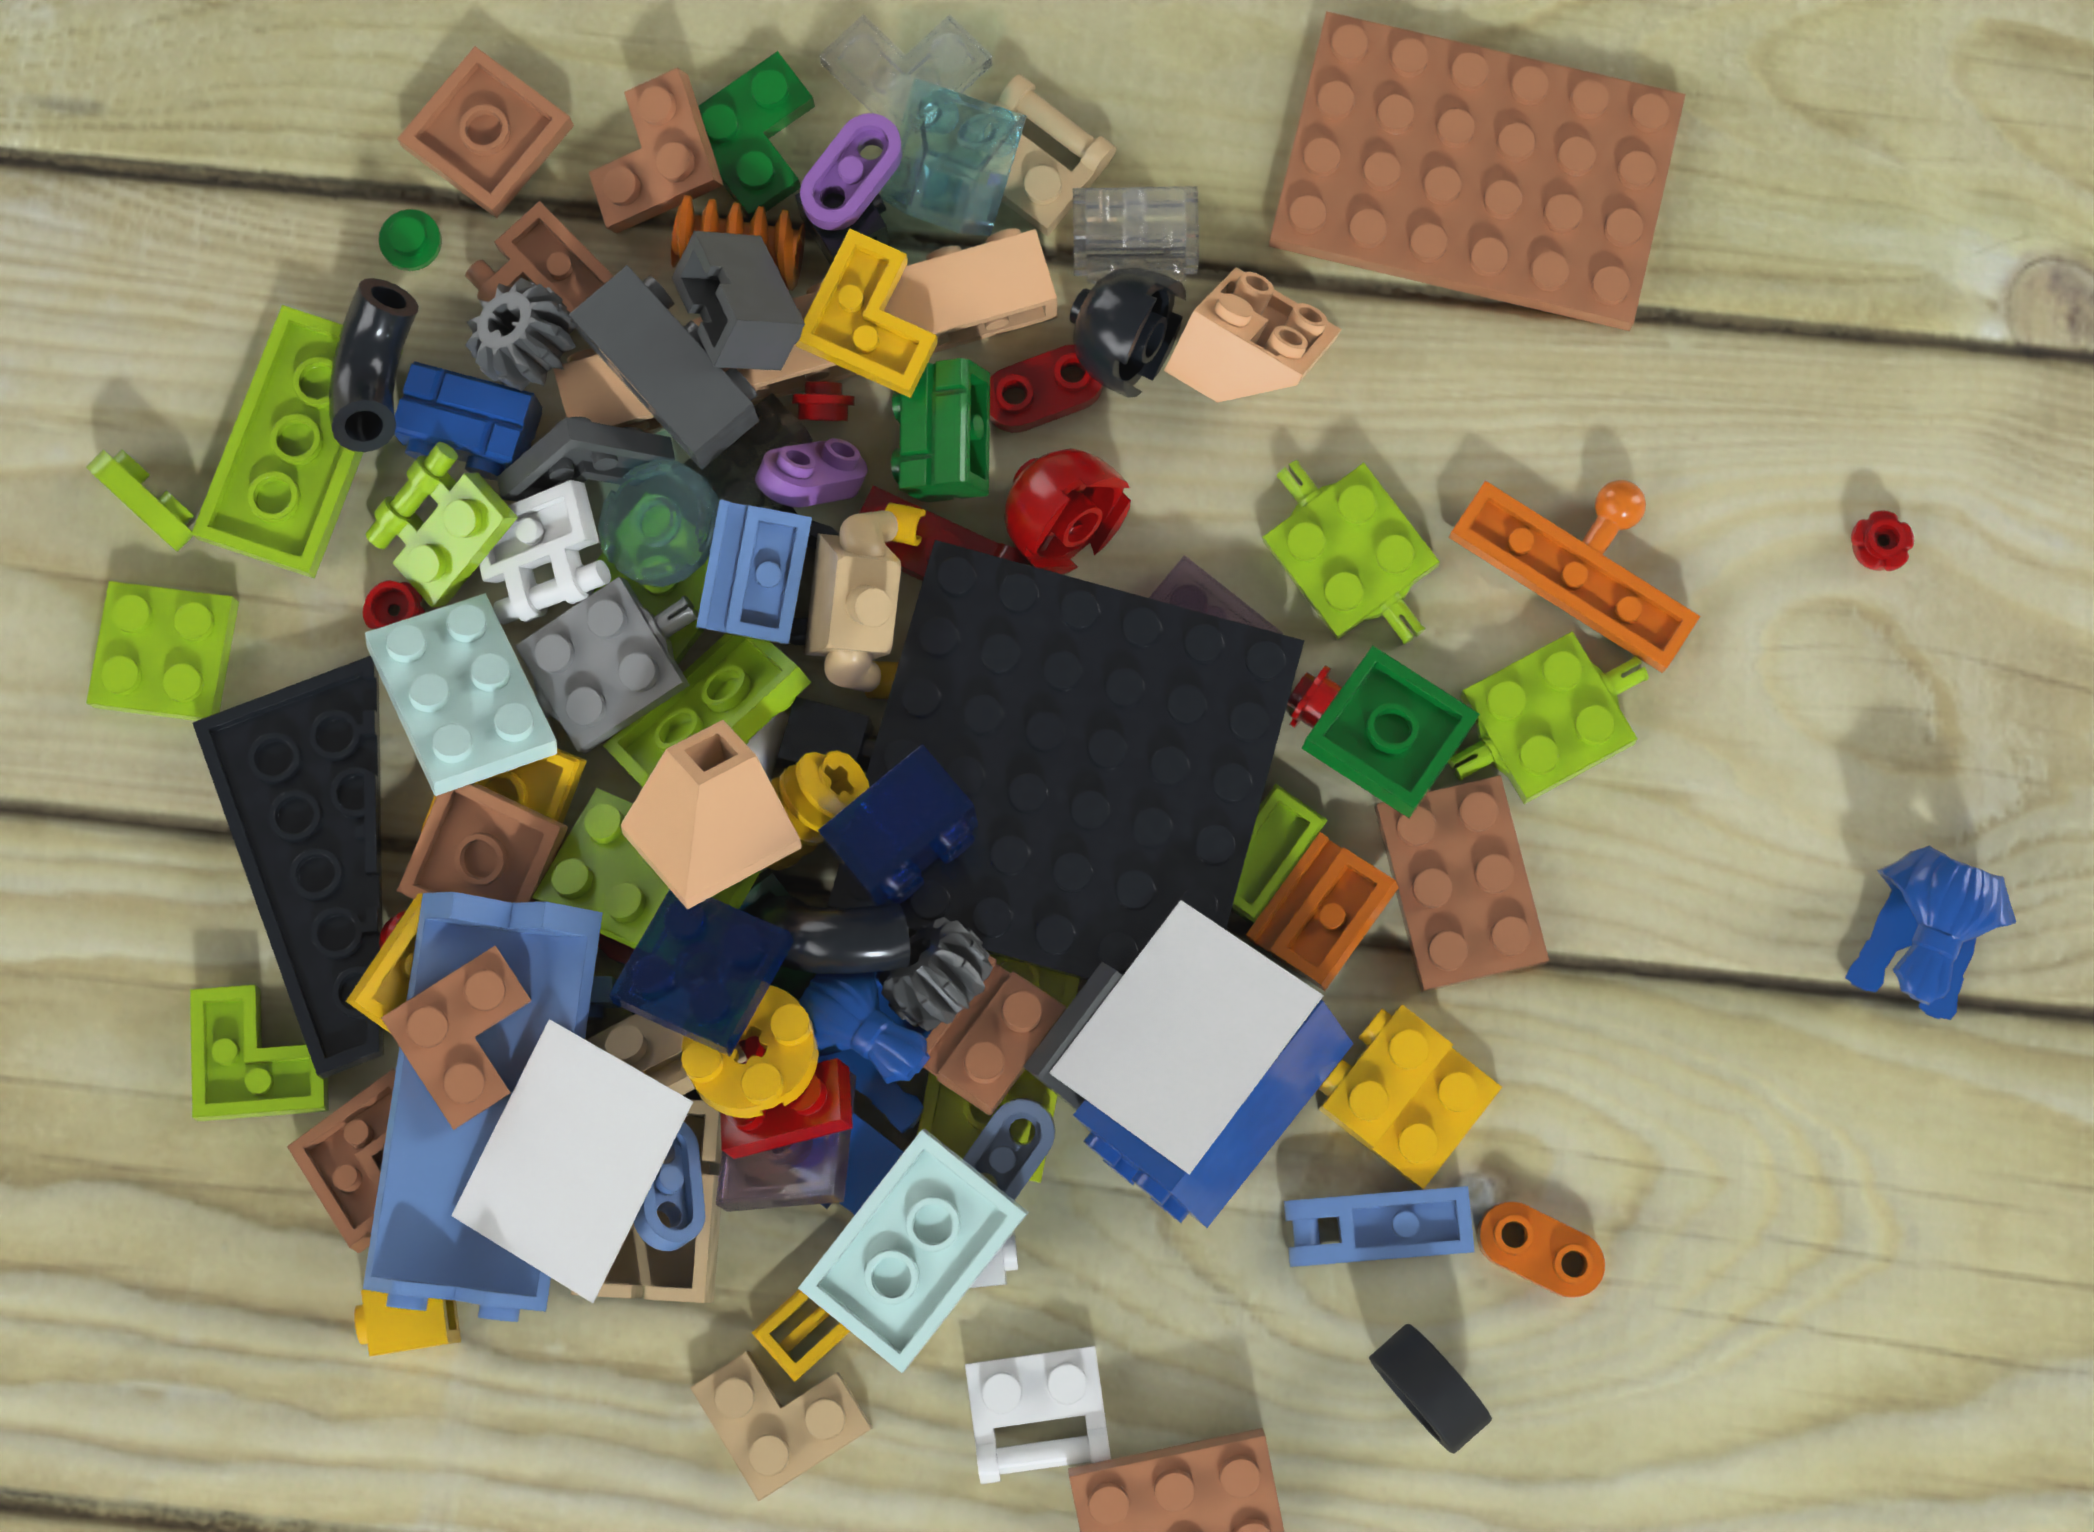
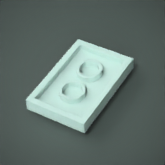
[365,593,557,796]
[798,1129,1029,1373]

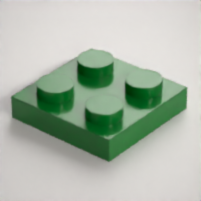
[1302,645,1480,819]

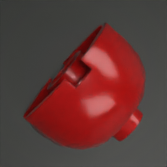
[1004,448,1131,574]

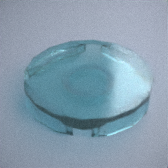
[598,460,719,587]

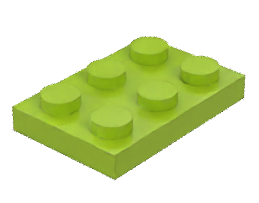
[603,633,812,788]
[532,788,761,978]

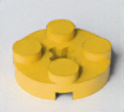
[681,981,819,1118]

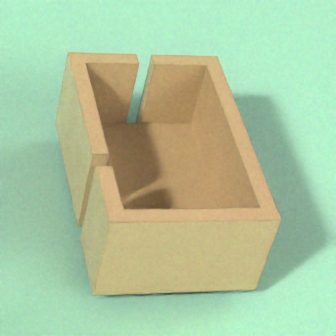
[571,1100,725,1303]

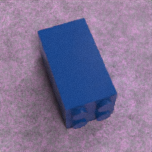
[1073,1000,1353,1228]

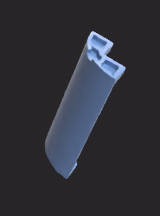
[363,892,603,1322]

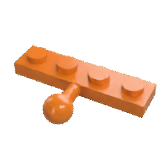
[1448,480,1701,673]

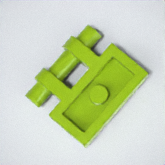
[365,442,518,608]

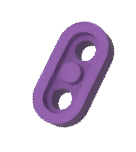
[800,113,902,231]
[755,438,868,508]

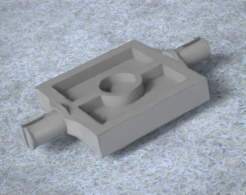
[515,577,699,754]

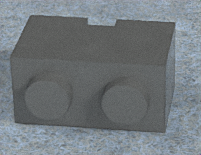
[672,231,805,371]

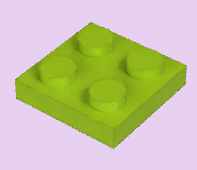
[86,581,239,721]

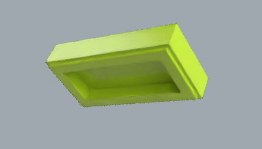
[1231,783,1328,925]

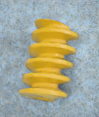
[766,750,871,871]

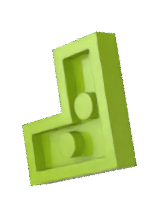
[190,985,329,1121]

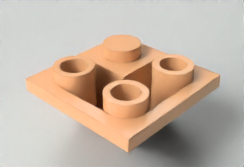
[1164,267,1342,403]
[621,720,802,910]

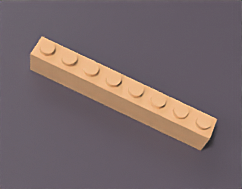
[553,228,1058,434]

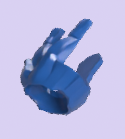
[1845,845,2016,1020]
[798,971,933,1133]

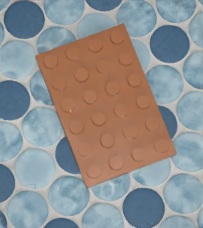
[1268,11,1686,331]

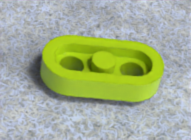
[86,449,195,552]

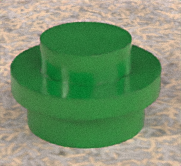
[378,209,442,271]

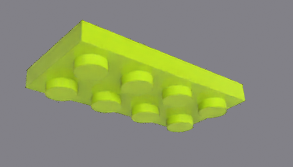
[191,305,403,579]

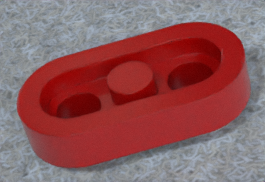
[990,344,1103,433]

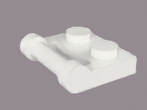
[965,1346,1111,1484]

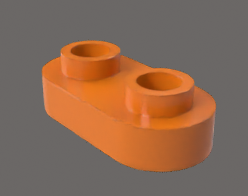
[1477,1202,1605,1297]

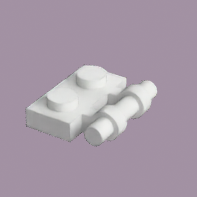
[479,480,611,624]

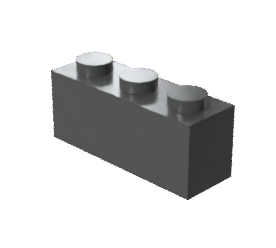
[569,265,759,470]

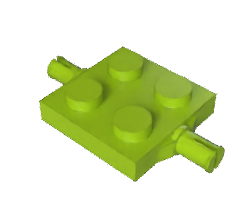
[1262,460,1440,645]
[1448,631,1649,804]

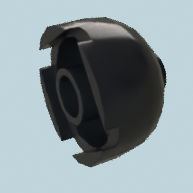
[1070,268,1186,398]

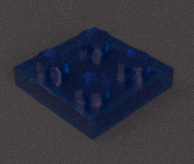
[609,889,794,1056]

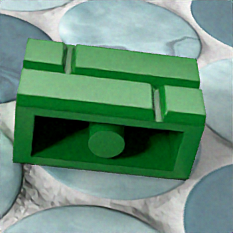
[891,358,990,503]

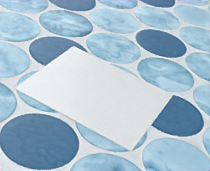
[1049,900,1324,1175]
[451,1019,693,1303]

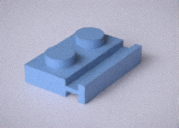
[696,500,812,645]

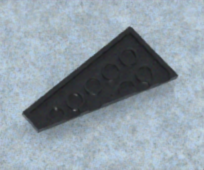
[192,656,384,1079]

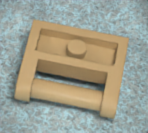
[952,74,1117,237]

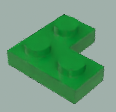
[698,51,815,221]

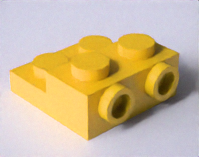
[1319,1004,1502,1190]

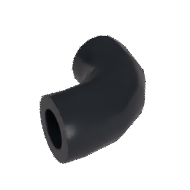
[329,278,419,452]
[751,896,910,974]

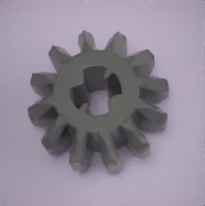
[465,278,576,391]
[878,917,993,1031]

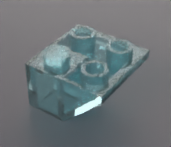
[880,78,1027,236]

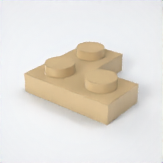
[690,1351,872,1502]

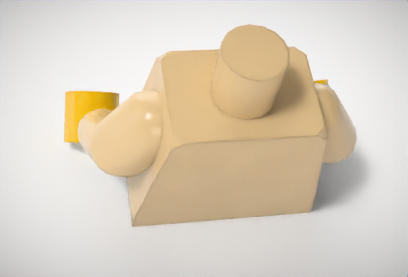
[804,502,926,699]

